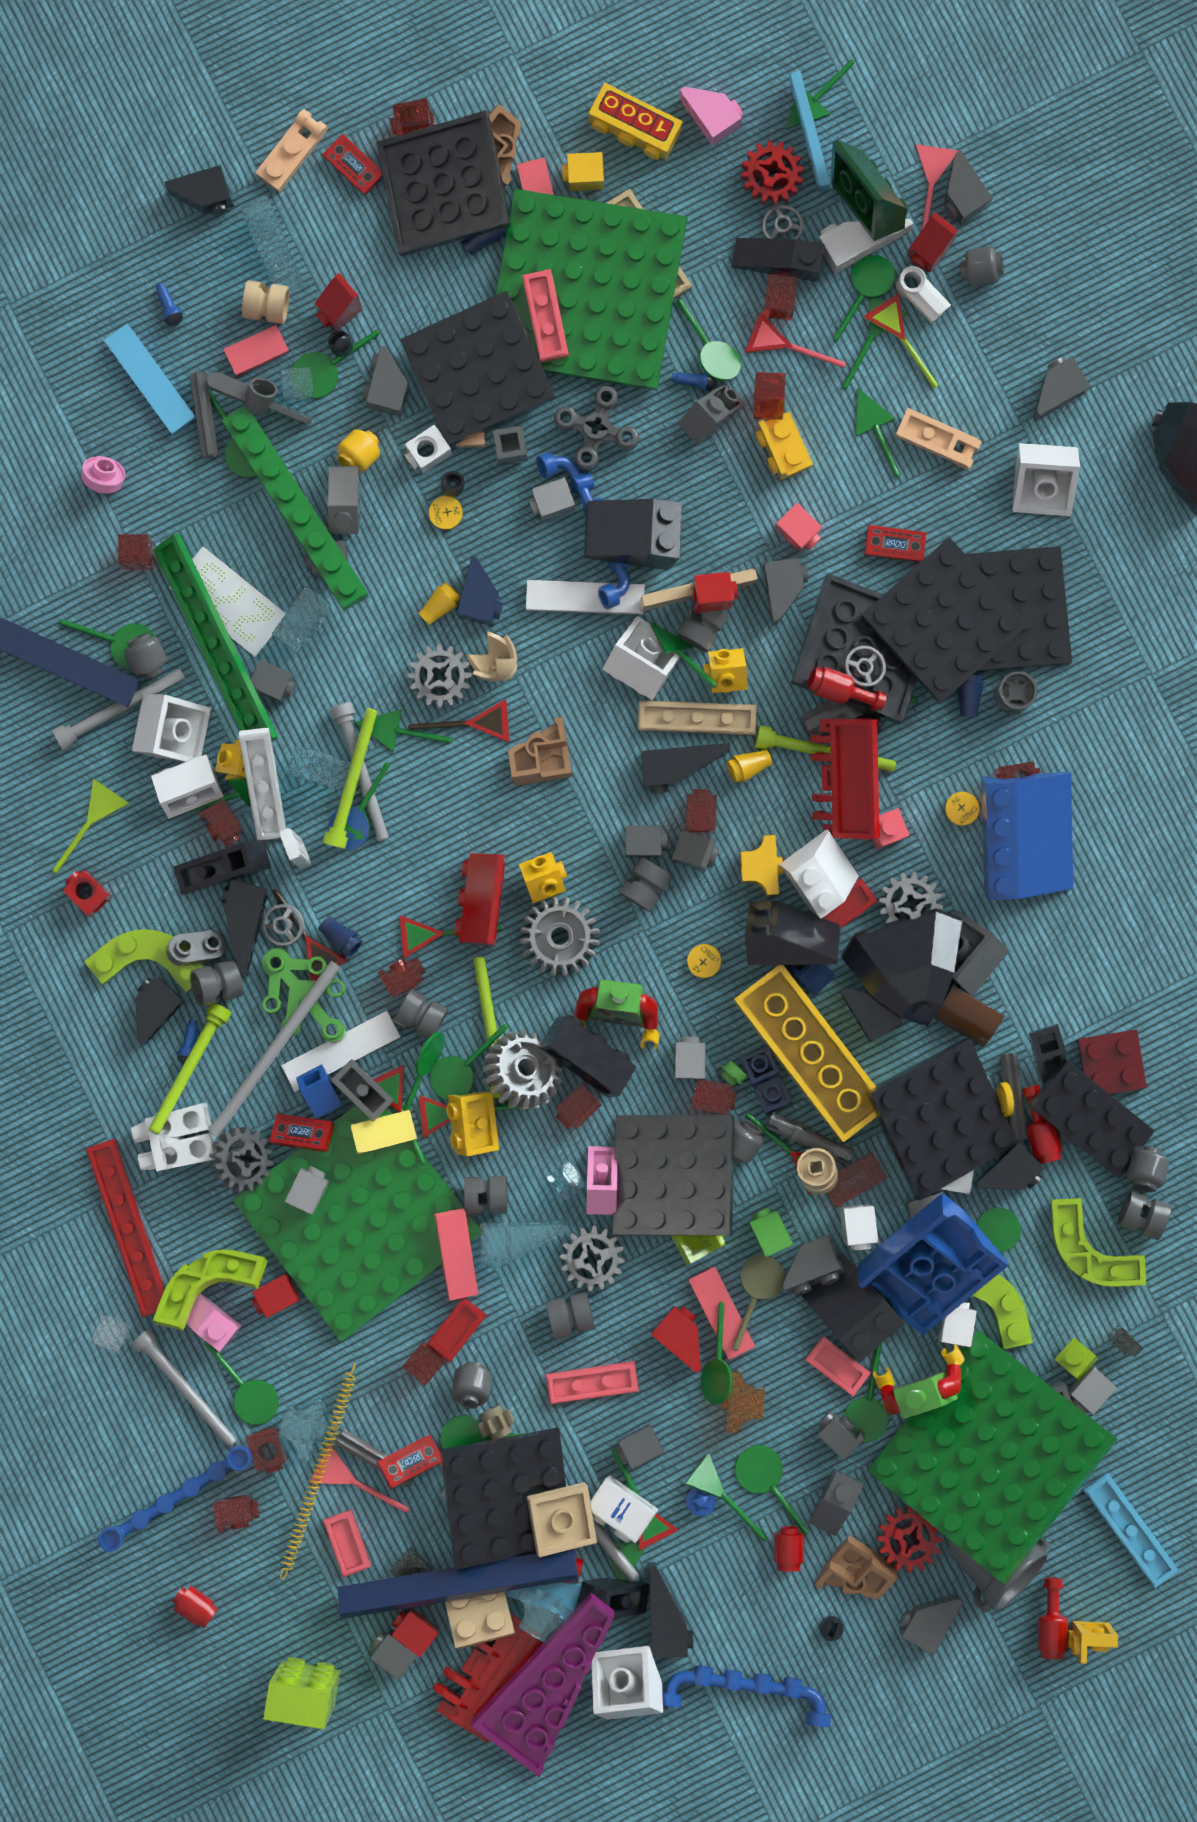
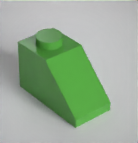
[748,1207,793,1257]

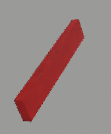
[85,1139,165,1318]

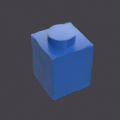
[296,1064,343,1119]

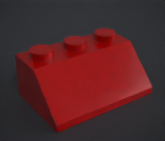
[454,853,506,947]

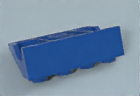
[981,772,1073,901]
[858,1193,1009,1335]

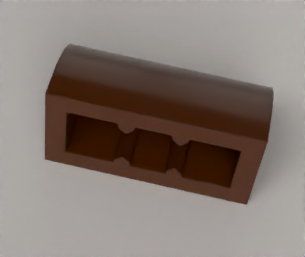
[934,986,1004,1047]

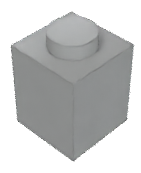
[528,477,575,522]
[675,1037,705,1079]
[285,1166,330,1214]
[1068,1366,1117,1415]

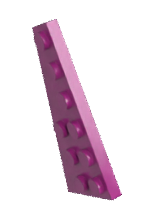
[471,1593,615,1778]

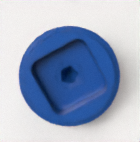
[686,1488,716,1516]

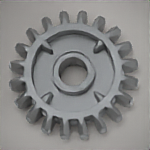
[520,897,600,977]
[482,1030,563,1111]

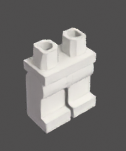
[131,1103,217,1171]

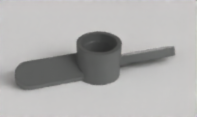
[207,372,312,424]

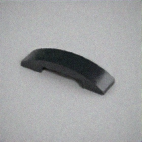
[1029,1024,1072,1145]

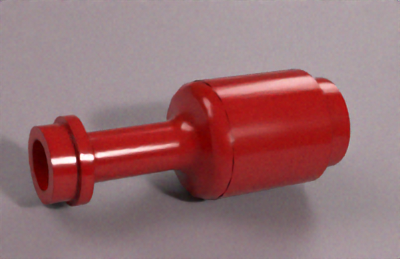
[807,666,887,711]
[1022,1084,1063,1164]
[1038,1577,1068,1659]

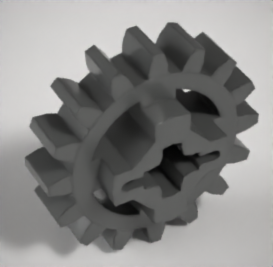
[209,1127,273,1192]

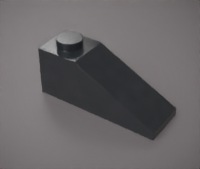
[732,238,825,282]
[641,743,730,793]
[174,840,271,895]
[221,880,269,976]
[649,1562,693,1658]

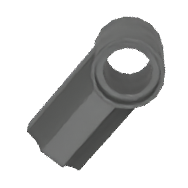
[800,700,864,736]

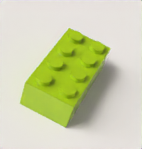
[263,1657,341,1730]

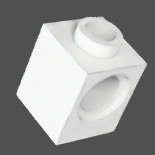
[404,425,452,474]
[938,1302,977,1347]

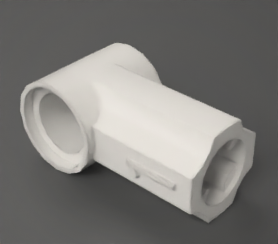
[896,266,951,324]

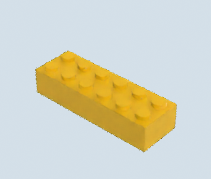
[733,965,877,1142]

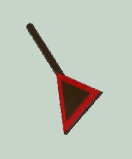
[408,699,509,742]
[273,889,348,981]

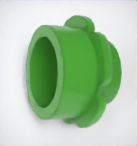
[721,1059,748,1086]

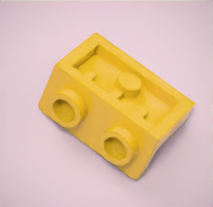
[754,411,813,481]
[446,1091,499,1156]
[1068,1621,1118,1664]

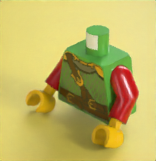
[574,980,660,1050]
[873,1345,964,1419]

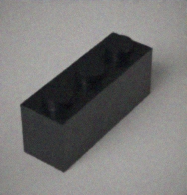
[538,1015,637,1098]

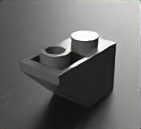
[363,346,409,417]
[678,383,745,445]
[671,831,719,873]
[783,1235,845,1296]

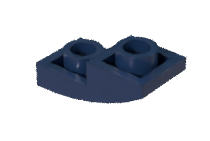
[740,1046,793,1116]

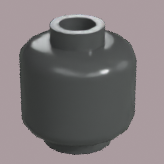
[960,246,1004,287]
[124,633,168,679]
[734,1118,763,1164]
[1127,1146,1169,1192]
[452,1362,492,1409]

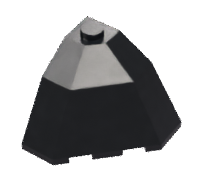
[1151,402,1197,514]
[841,908,962,1027]

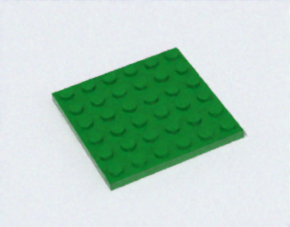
[496,189,688,391]
[233,1105,483,1342]
[867,1330,1118,1585]

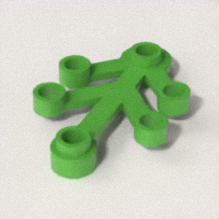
[262,948,346,1043]

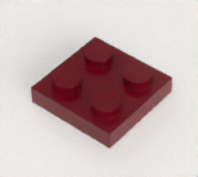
[1077,1029,1147,1094]

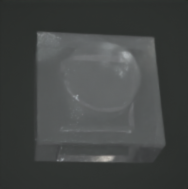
[91,1314,131,1353]

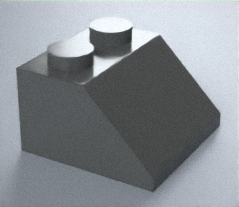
[951,910,1009,997]

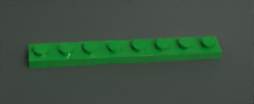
[222,406,369,612]
[153,534,279,743]

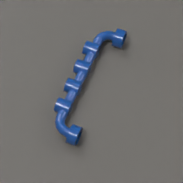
[536,452,631,609]
[98,1445,252,1552]
[662,1665,831,1727]

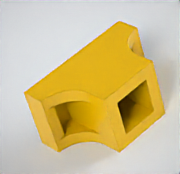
[740,835,783,897]

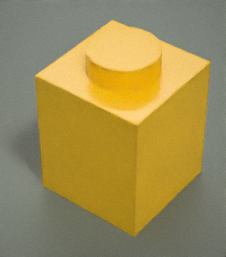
[562,152,604,191]

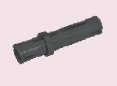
[765,1111,854,1166]

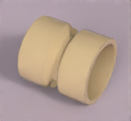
[242,280,290,324]
[797,1148,838,1195]

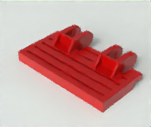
[810,718,880,840]
[433,1613,549,1743]

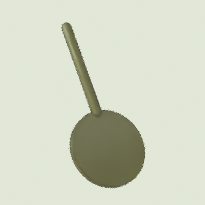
[733,1255,785,1351]

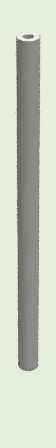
[208,961,341,1137]

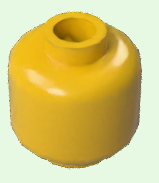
[337,429,380,473]

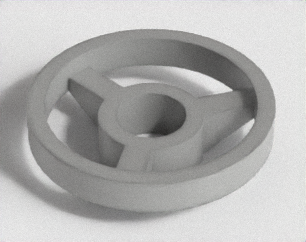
[762,205,803,240]
[844,646,886,688]
[263,904,304,946]

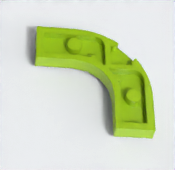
[84,929,204,993]
[1050,1198,1146,1287]
[153,1250,268,1331]
[971,1274,1033,1349]

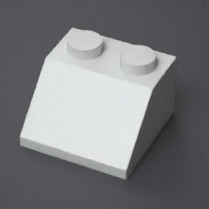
[1012,443,1080,516]
[602,616,685,700]
[132,693,211,763]
[779,829,859,919]
[592,1646,663,1720]

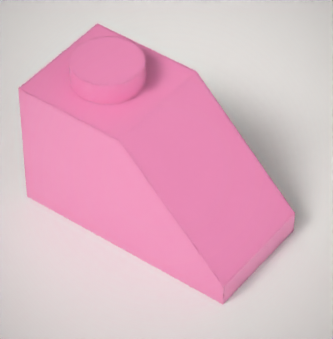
[679,87,743,146]
[586,1146,618,1215]
[187,1293,242,1352]

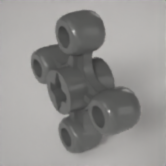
[554,386,639,472]

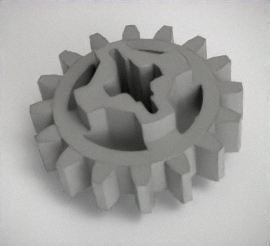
[408,644,472,709]
[878,872,943,924]
[560,1226,625,1291]

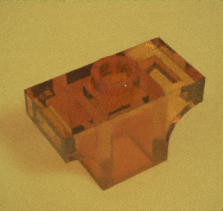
[721,1370,765,1433]

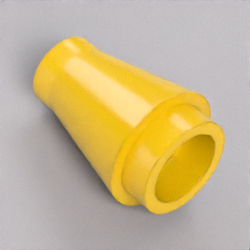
[418,582,461,625]
[726,750,772,783]

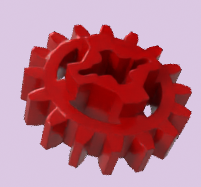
[740,140,804,206]
[876,1506,943,1573]

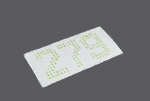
[169,547,288,657]

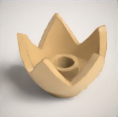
[466,632,517,682]

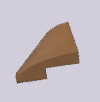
[489,104,521,186]
[508,717,572,786]
[814,1535,897,1599]

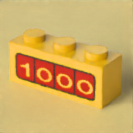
[588,82,683,161]

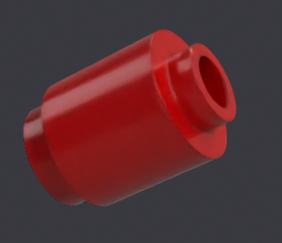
[774,1526,804,1572]
[172,1585,218,1628]

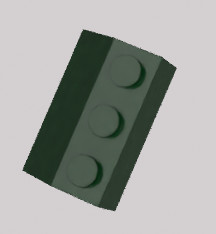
[830,140,908,241]

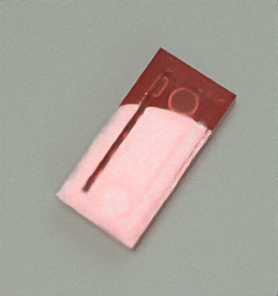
[827,1152,887,1208]

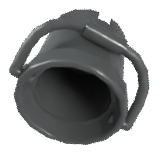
[948,1538,1050,1613]

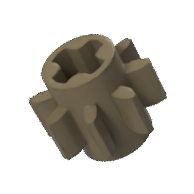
[477,1404,515,1440]

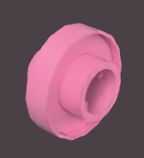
[81,456,125,493]

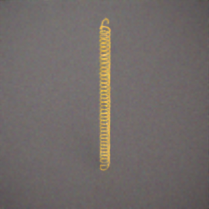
[280,1362,356,1579]

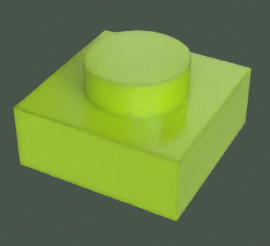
[1054,1337,1098,1381]

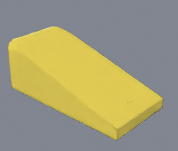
[351,1110,417,1154]

